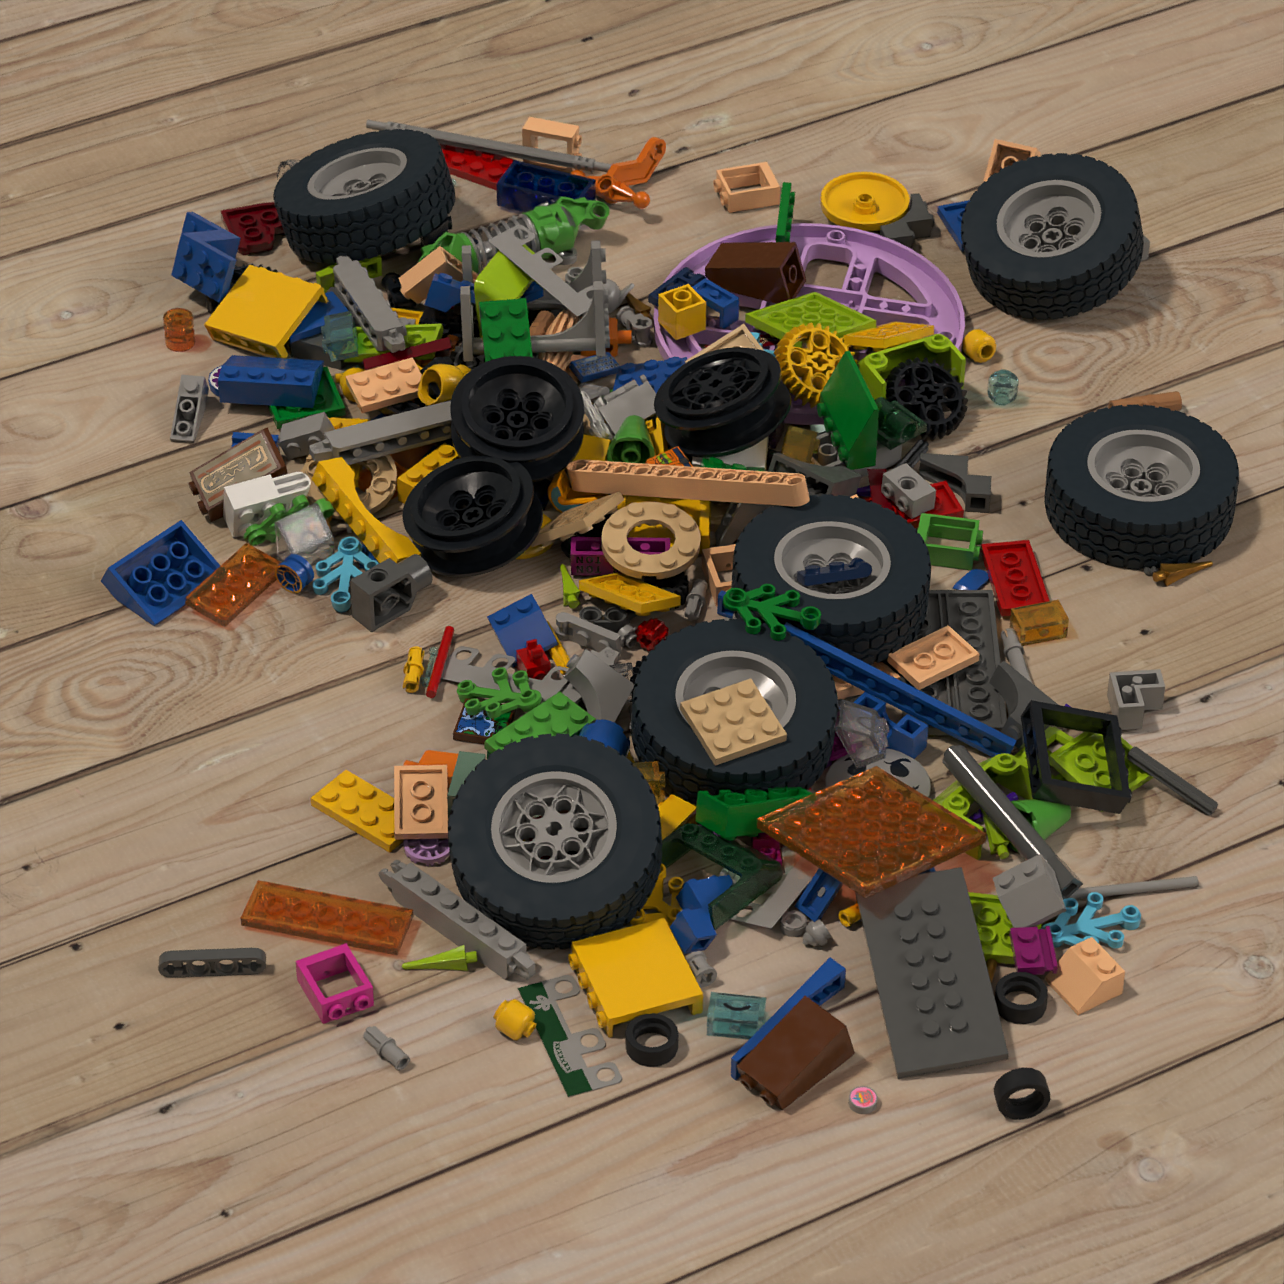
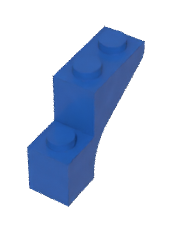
[670,875,733,954]

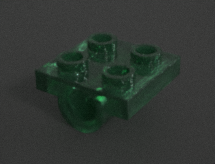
[874,397,927,450]

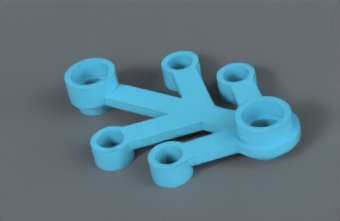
[312,537,379,613]
[1041,892,1141,948]

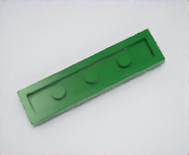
[776,182,795,242]

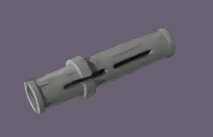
[1000,628,1033,684]

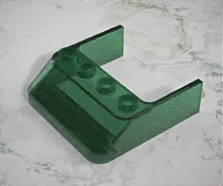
[659,823,782,930]

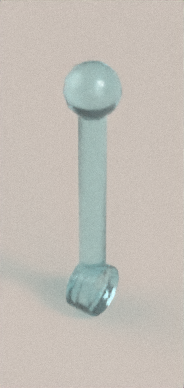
[421,646,438,687]

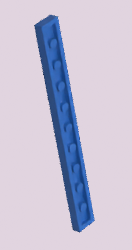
[784,622,1017,757]

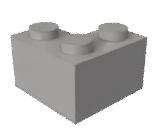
[1107,669,1165,730]

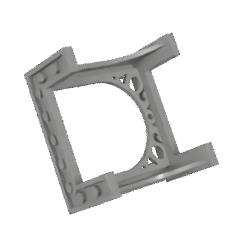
[460,240,610,361]

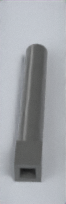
[942,745,1083,900]

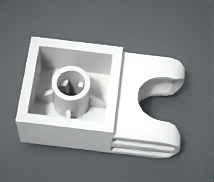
[223,472,311,538]

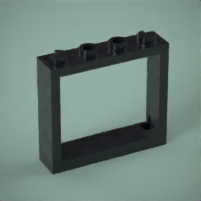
[1021,700,1132,814]

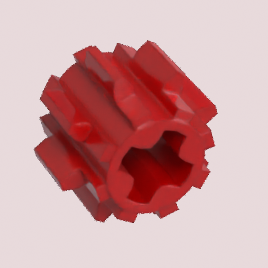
[636,618,669,651]

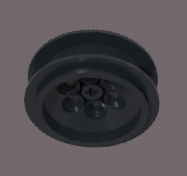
[654,347,791,458]
[450,356,584,482]
[402,454,543,577]

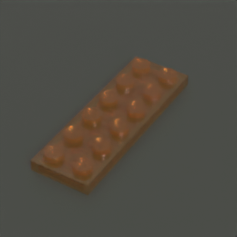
[241,880,413,956]

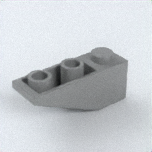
[170,375,209,443]

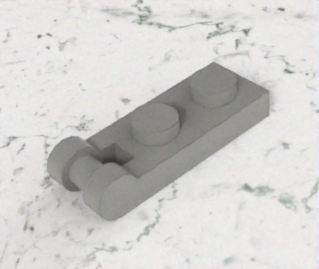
[556,612,621,654]

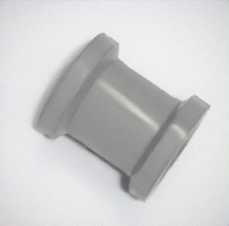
[685,951,717,987]

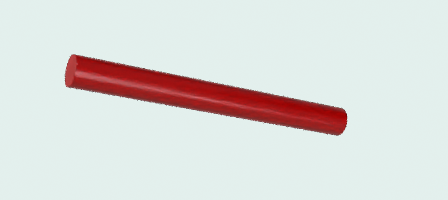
[426,626,455,698]

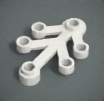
[581,391,615,441]

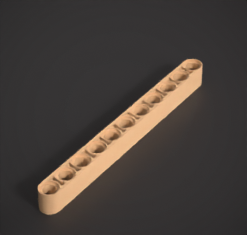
[566,460,810,507]

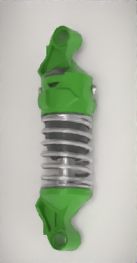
[418,196,610,275]

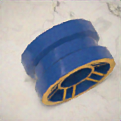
[275,554,314,594]

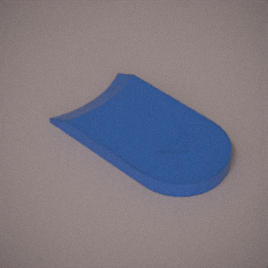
[952,569,989,590]

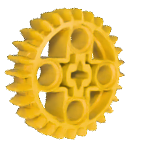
[774,323,858,408]

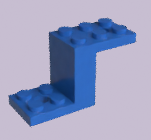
[171,212,241,303]

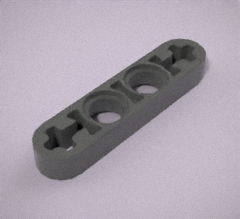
[158,948,266,978]

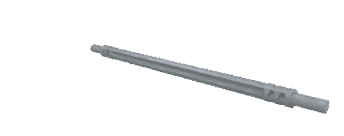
[366,120,612,172]

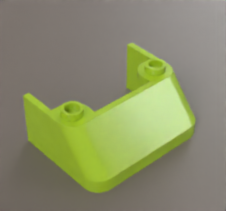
[474,244,551,337]
[857,334,966,414]
[920,753,1032,860]

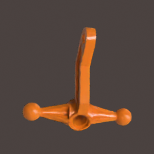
[569,137,666,209]

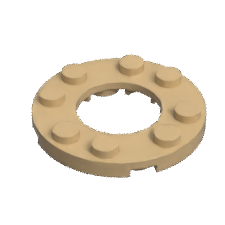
[301,454,397,520]
[601,502,701,579]

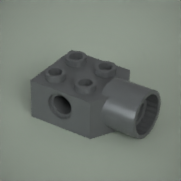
[350,554,433,632]

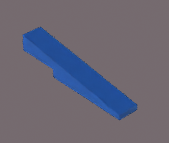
[731,957,846,1080]

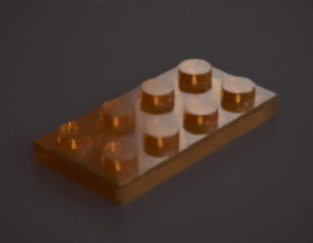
[185,543,281,627]

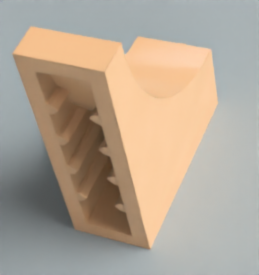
[399,246,478,304]

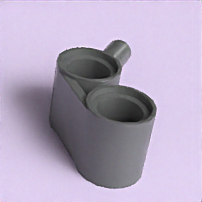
[579,606,637,633]

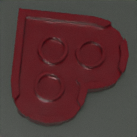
[221,202,285,255]

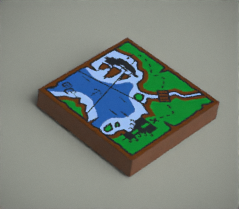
[453,698,516,744]

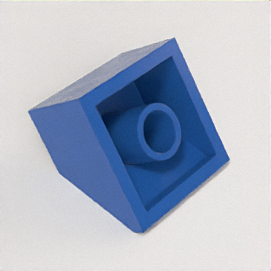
[487,594,558,667]

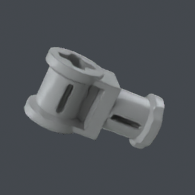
[616,306,653,347]

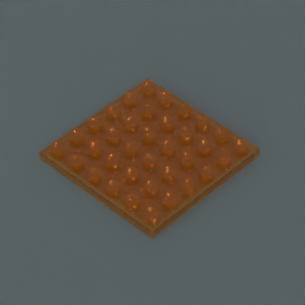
[757,766,986,898]

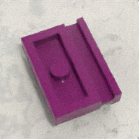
[1009,926,1058,975]

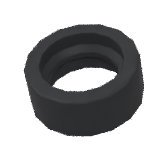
[995,972,1048,1024]
[625,1013,679,1067]
[993,1067,1051,1120]

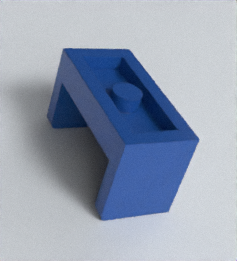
[692,278,739,329]

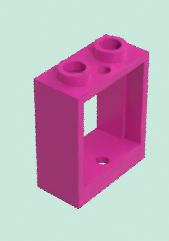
[296,943,374,1024]

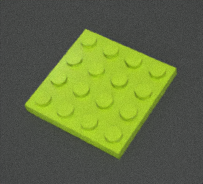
[745,292,877,348]

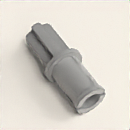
[684,579,708,622]
[363,1026,410,1070]

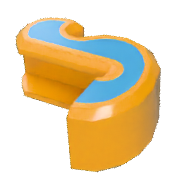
[547,469,609,513]

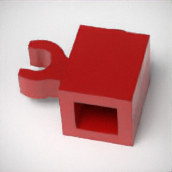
[516,639,551,680]

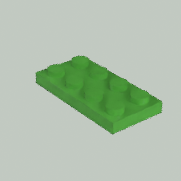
[484,692,596,753]

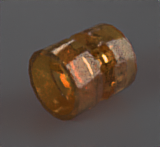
[163,308,195,352]

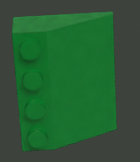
[817,351,879,470]

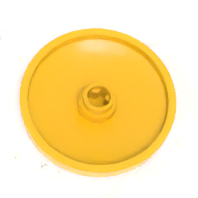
[820,172,910,231]

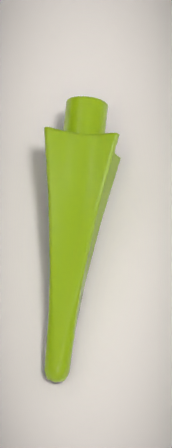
[560,564,581,609]
[979,806,1010,859]
[402,945,478,971]

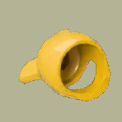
[418,364,471,406]

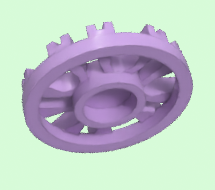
[404,838,450,866]

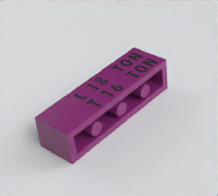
[570,537,670,576]

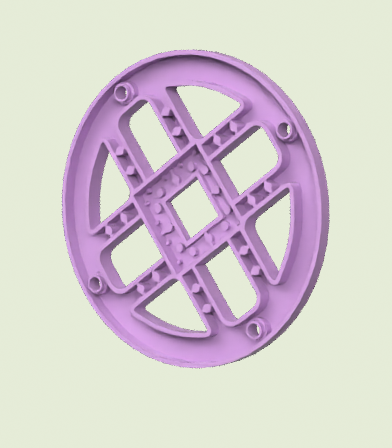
[654,223,965,425]

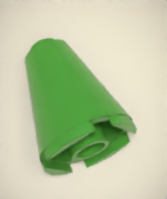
[607,415,655,464]
[1008,799,1071,852]

